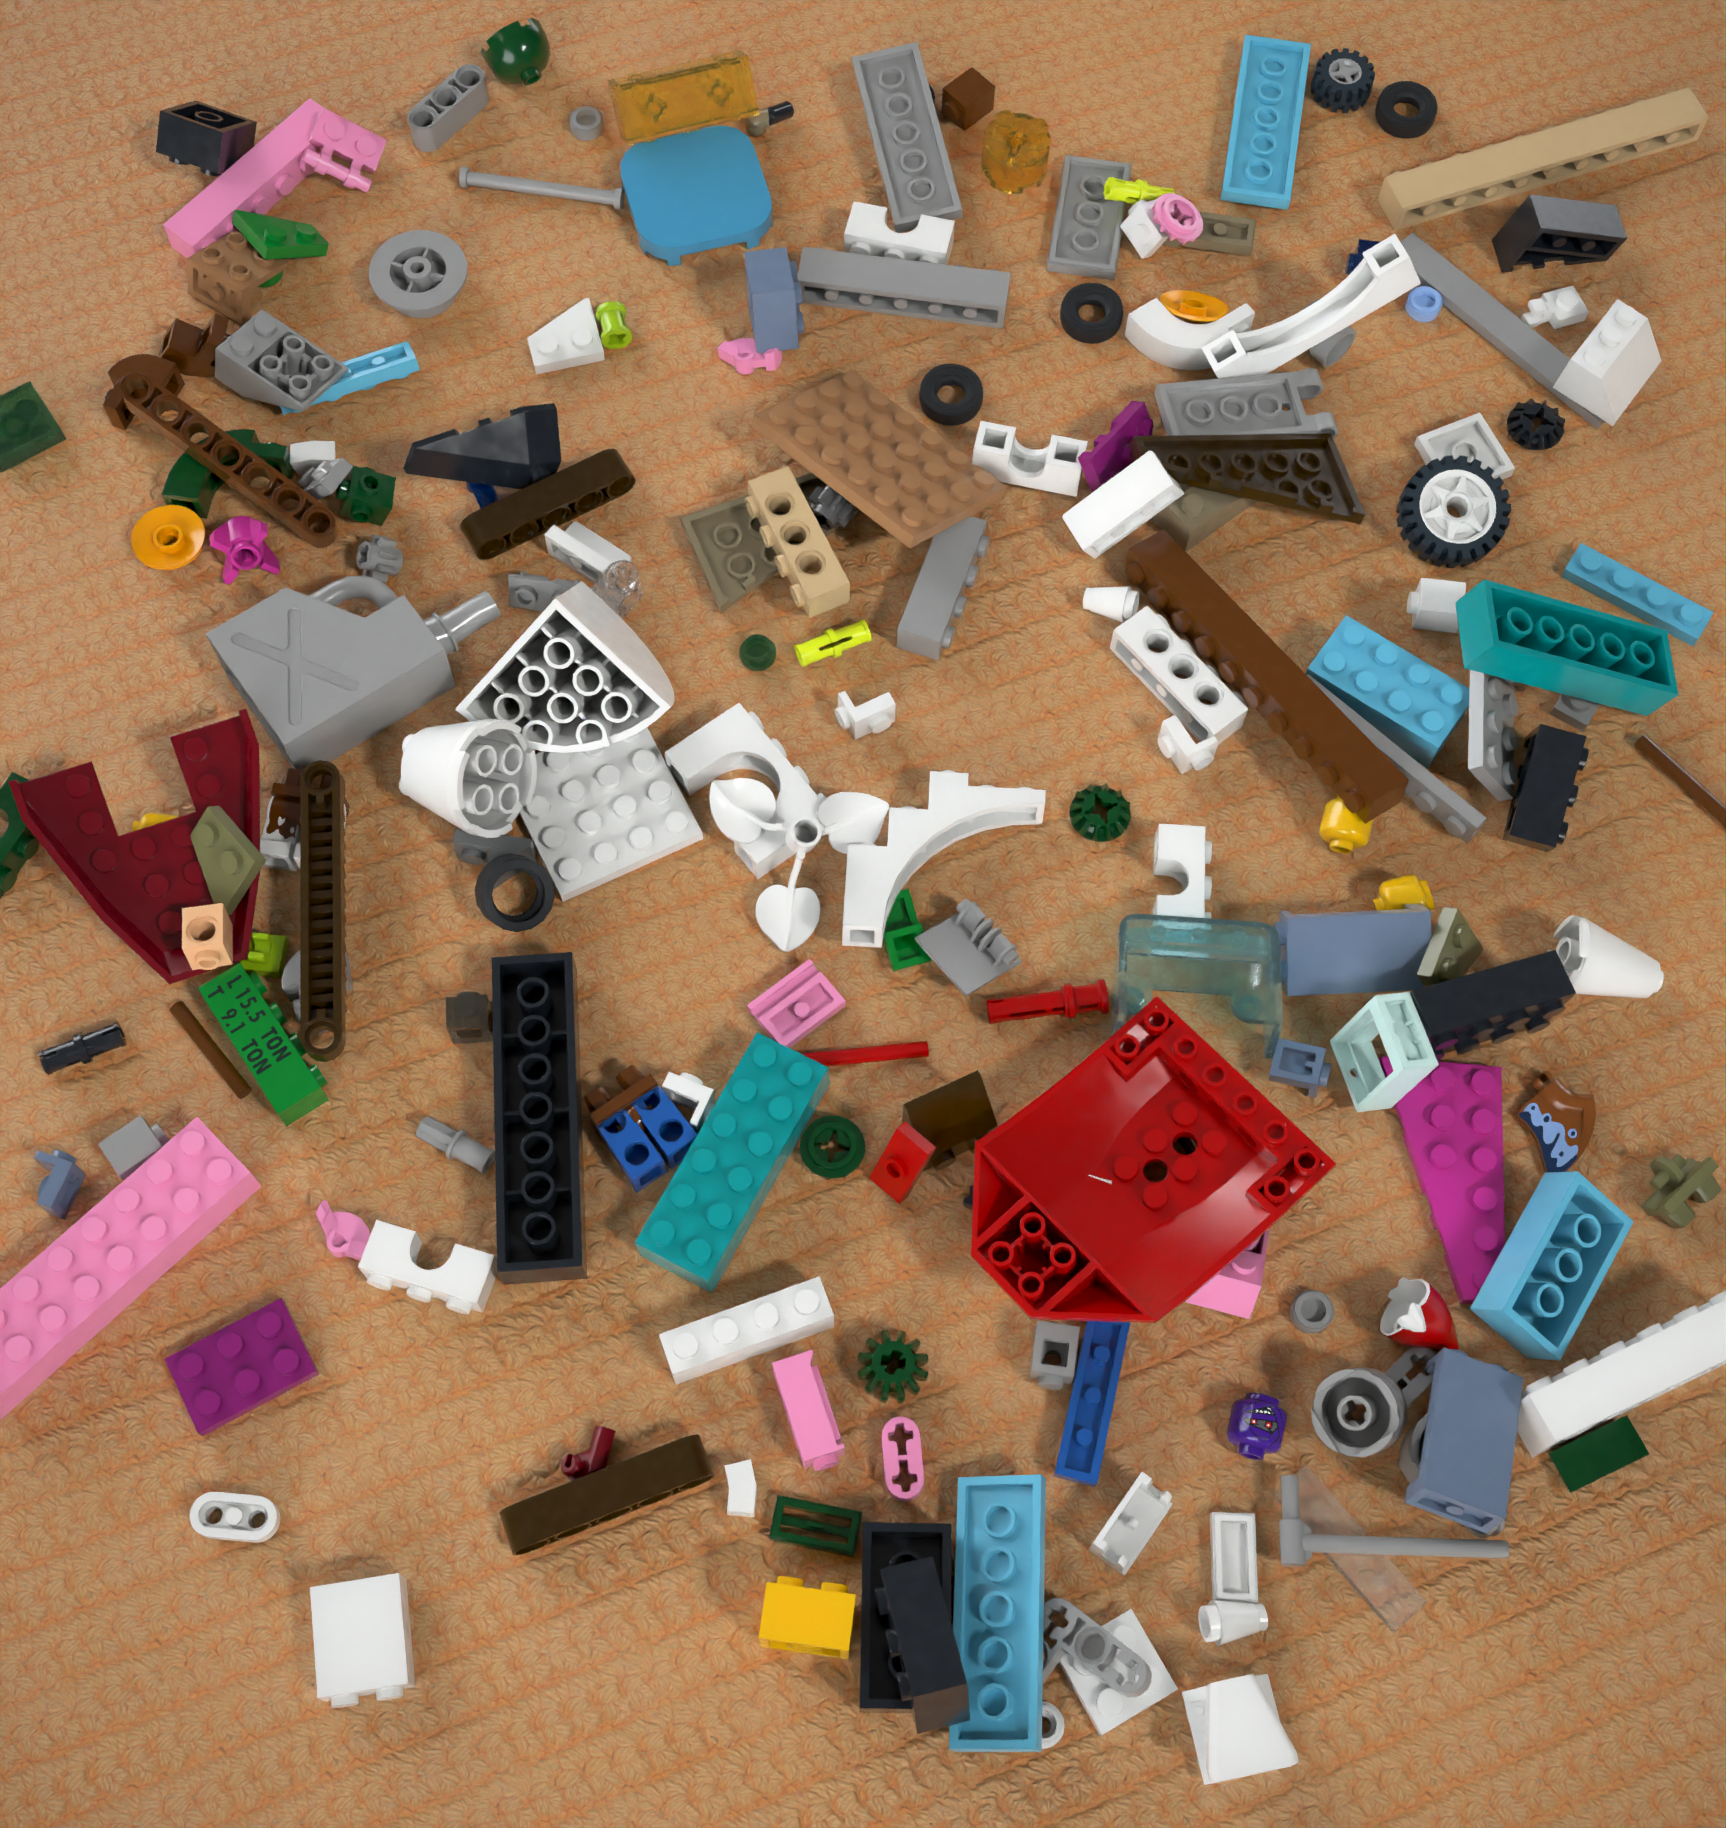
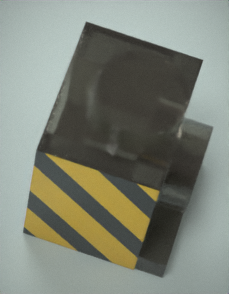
[446,991,493,1044]

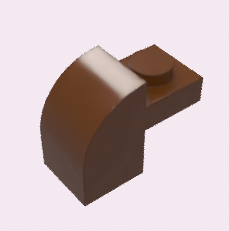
[159,313,230,377]
[103,354,185,430]

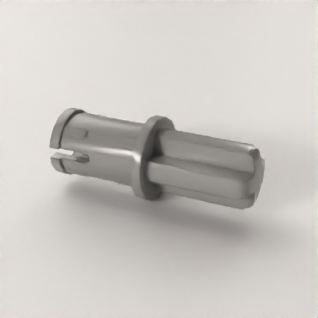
[416,1116,495,1174]

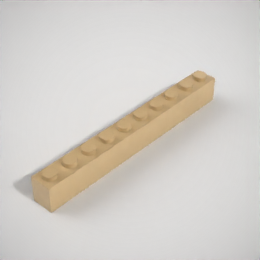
[1378,87,1709,231]

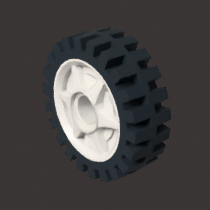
[1396,455,1511,568]

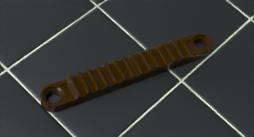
[300,760,347,1062]

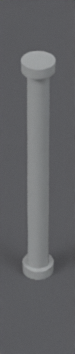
[459,167,624,210]

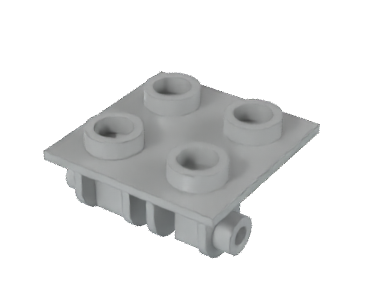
[914,899,1022,997]

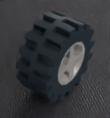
[1311,48,1375,113]

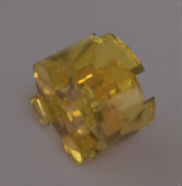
[981,110,1051,194]

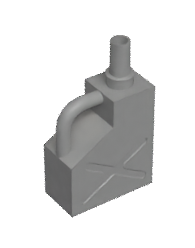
[206,576,501,770]

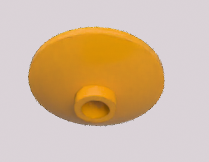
[1159,290,1229,324]
[131,505,206,570]

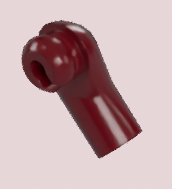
[561,1426,616,1481]

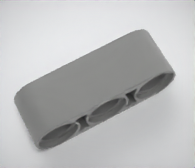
[407,64,489,152]

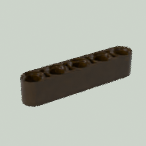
[460,448,636,560]
[499,1434,714,1556]

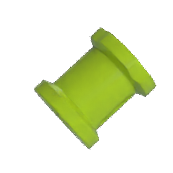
[595,301,632,349]

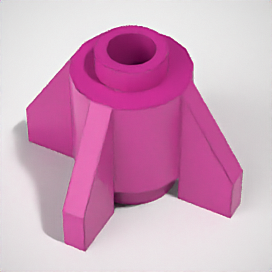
[209,516,280,585]

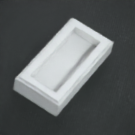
[1210,1512,1258,1604]

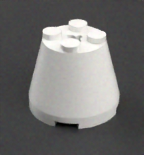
[399,719,537,838]

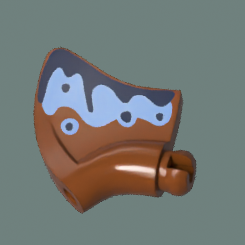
[1515,1071,1596,1172]

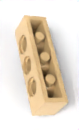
[745,466,850,618]

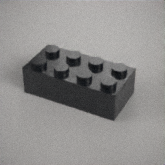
[1410,950,1576,1061]
[859,1522,951,1713]

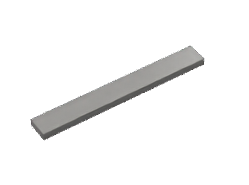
[1401,232,1605,429]

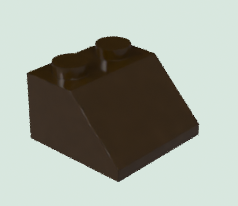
[902,1070,998,1171]

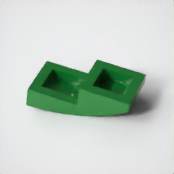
[883,888,932,972]

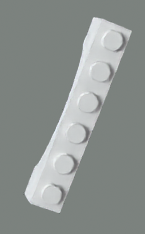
[1202,234,1421,379]

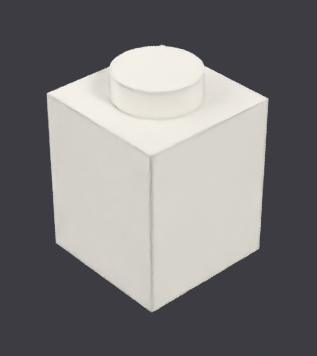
[1407,578,1466,633]

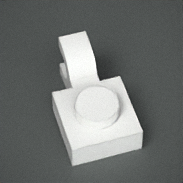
[1521,286,1589,329]

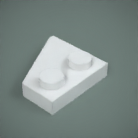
[527,298,605,375]

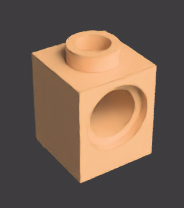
[182,903,233,970]

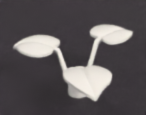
[709,778,889,952]

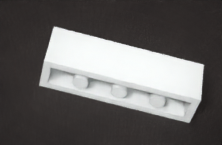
[659,1276,834,1385]

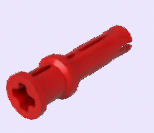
[986,979,1109,1024]

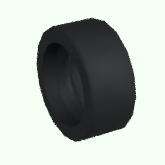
[474,854,555,932]

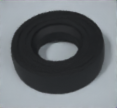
[1375,81,1438,139]
[1060,283,1123,344]
[919,363,983,426]

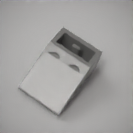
[215,309,348,412]

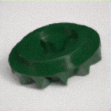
[1069,783,1131,842]
[800,1116,865,1181]

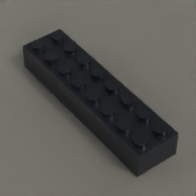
[491,952,587,1285]

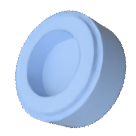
[1405,286,1443,322]

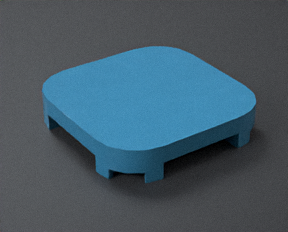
[620,126,773,266]

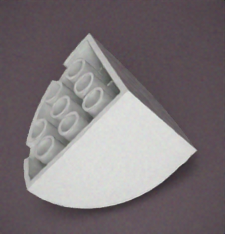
[455,581,675,753]

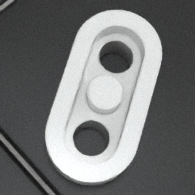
[190,1492,280,1543]

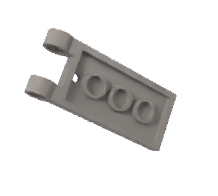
[1154,368,1339,439]

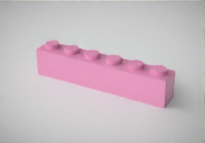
[163,98,323,258]

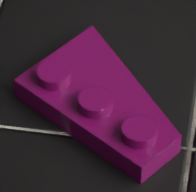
[1078,401,1154,493]

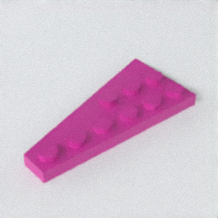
[1379,1057,1505,1304]

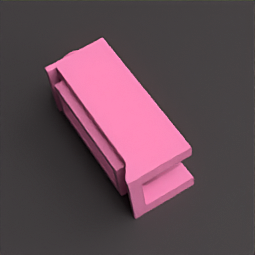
[772,1350,845,1471]

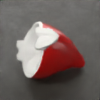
[1380,1277,1459,1352]

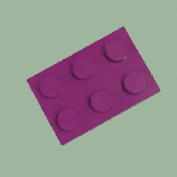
[165,1298,319,1436]

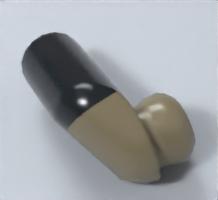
[746,101,794,136]

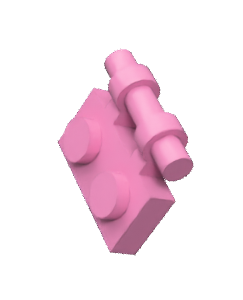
[302,108,387,193]

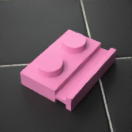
[747,959,846,1048]

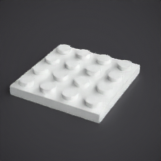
[519,727,703,902]

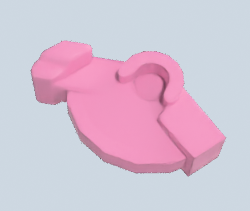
[717,338,782,375]
[316,1200,370,1260]

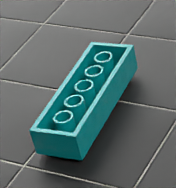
[1455,579,1679,716]
[635,1032,830,1293]

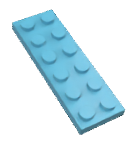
[1220,35,1311,210]
[949,1474,1046,1752]

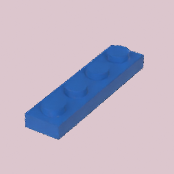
[1053,1321,1130,1487]

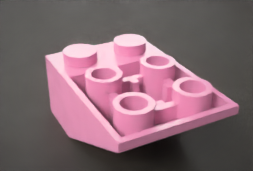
[1185,1229,1269,1319]

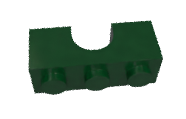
[0,772,39,899]

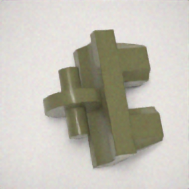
[1641,1154,1722,1228]

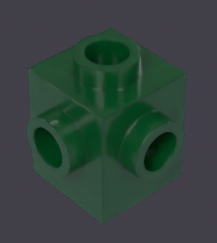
[335,466,396,526]

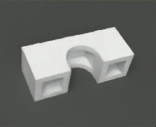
[844,201,955,265]
[972,421,1088,497]
[1152,823,1212,949]
[358,1220,497,1315]

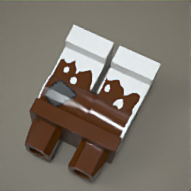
[260,768,350,871]

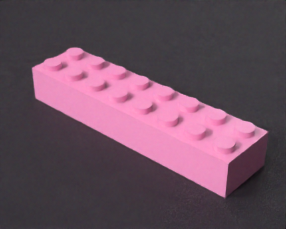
[0,1117,262,1420]

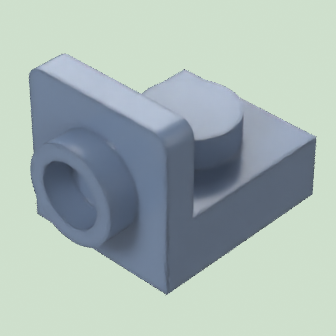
[1269,1038,1331,1098]
[34,1149,86,1220]

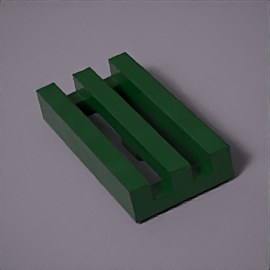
[769,1495,862,1558]

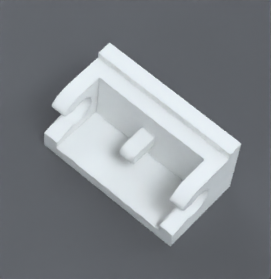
[1088,1472,1173,1576]

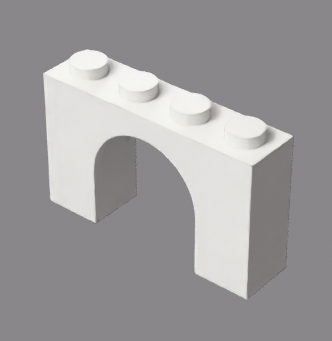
[665,703,826,879]

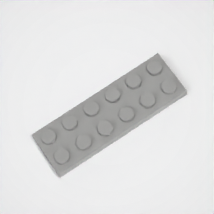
[852,42,963,233]

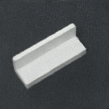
[1062,451,1185,559]

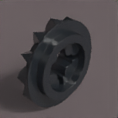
[1507,398,1565,450]

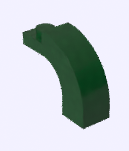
[162,429,294,519]

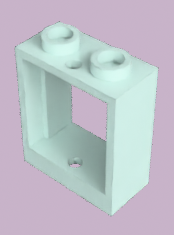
[1330,992,1439,1112]

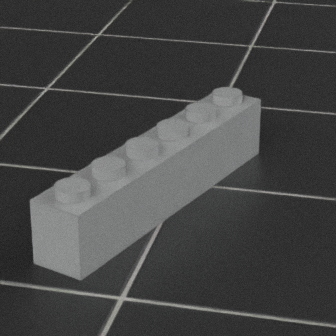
[798,247,1011,329]

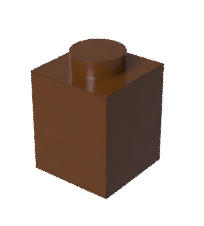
[941,67,995,131]

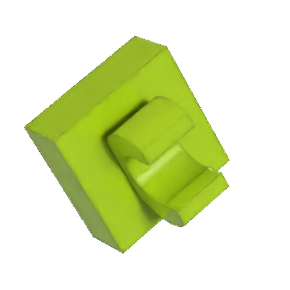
[241,932,289,978]

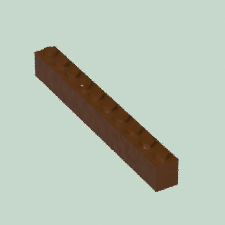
[1125,529,1409,824]

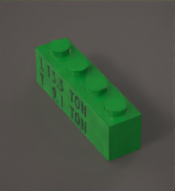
[198,963,328,1127]

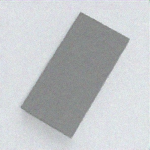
[1046,155,1132,280]

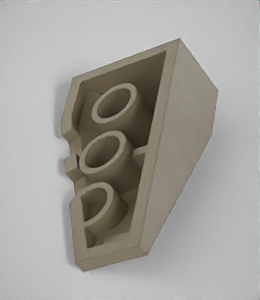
[1151,482,1256,552]

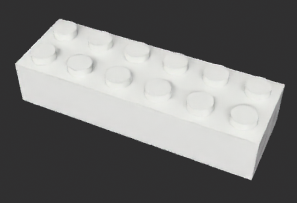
[1517,1291,1726,1458]

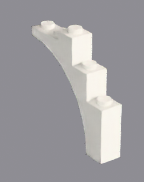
[842,770,1046,948]

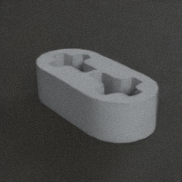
[1384,1347,1435,1408]

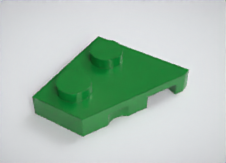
[232,210,329,260]

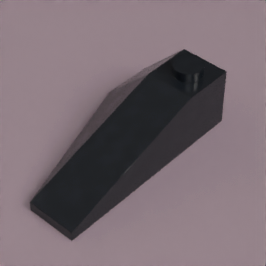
[403,403,561,489]

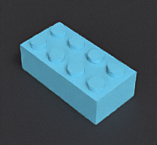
[1305,615,1469,768]
[1470,1171,1634,1361]

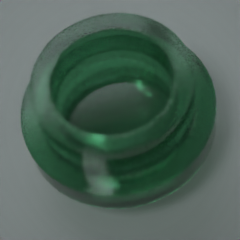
[739,634,776,671]

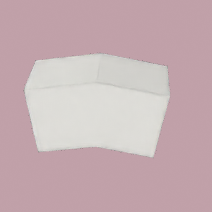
[290,441,336,475]
[725,1459,758,1518]

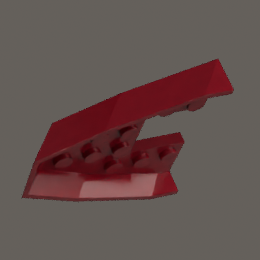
[8,709,260,984]

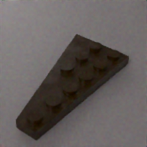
[1130,433,1366,524]

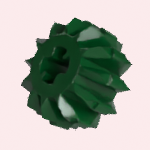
[857,1330,928,1403]

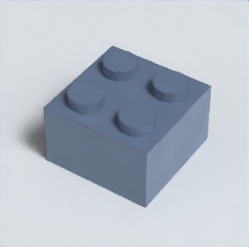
[744,247,804,353]

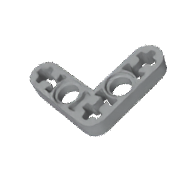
[1043,1598,1152,1697]

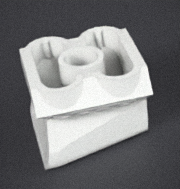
[1182,1674,1299,1785]

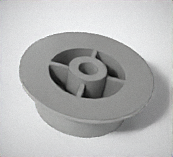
[369,230,468,318]

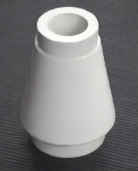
[1083,586,1139,623]
[1198,1600,1268,1646]

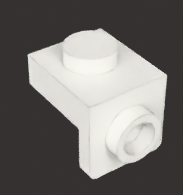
[1120,199,1169,259]
[834,691,896,740]
[1158,715,1219,774]
[662,1072,716,1134]

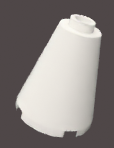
[1547,915,1664,998]

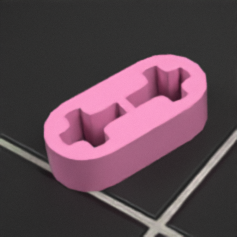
[881,1417,924,1502]

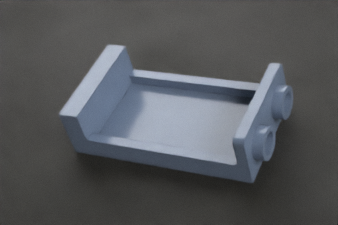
[1273,903,1431,996]
[1405,1348,1523,1533]

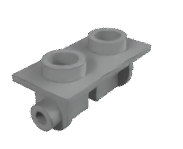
[508,571,581,612]

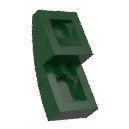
[1548,1415,1649,1493]

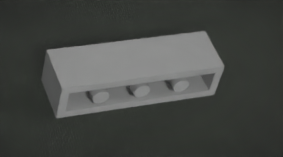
[896,516,990,661]

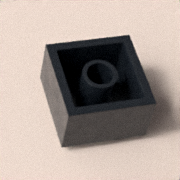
[156,100,257,176]

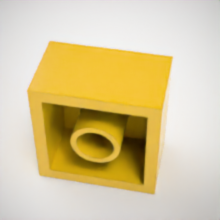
[759,1576,856,1659]

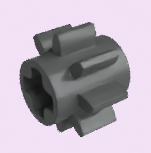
[808,485,854,530]

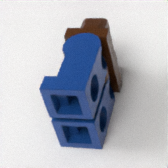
[584,1065,697,1193]

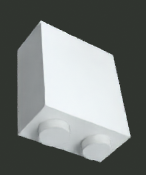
[310,1573,415,1708]

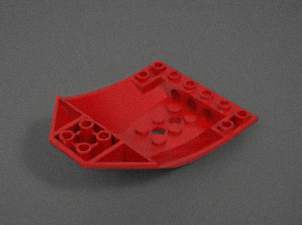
[971,996,1336,1323]

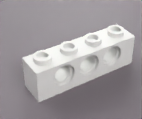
[1110,606,1248,745]

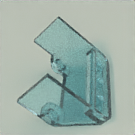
[1112,914,1283,1059]

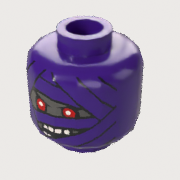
[1227,1393,1287,1460]

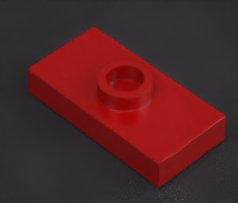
[869,1121,936,1204]

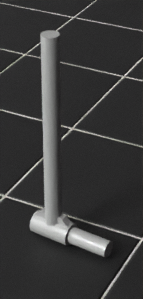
[1279,1475,1509,1567]

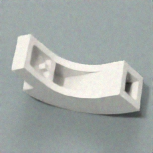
[1124,298,1255,370]

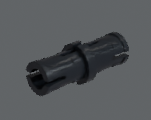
[38,1021,127,1075]

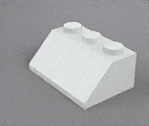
[1553,299,1662,426]

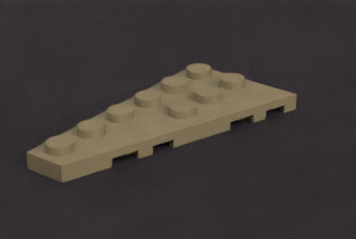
[681,473,861,614]

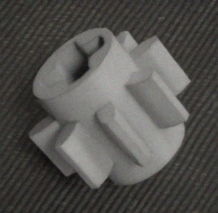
[356,534,403,583]

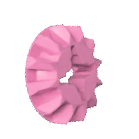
[1152,193,1203,245]

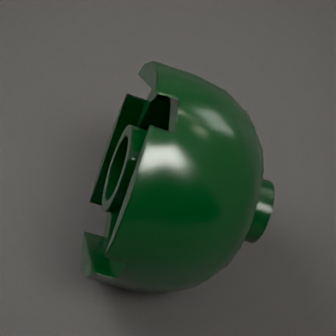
[481,18,550,85]

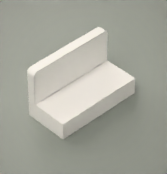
[544,521,631,591]

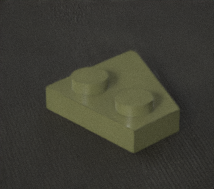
[190,805,266,915]
[1417,907,1483,987]

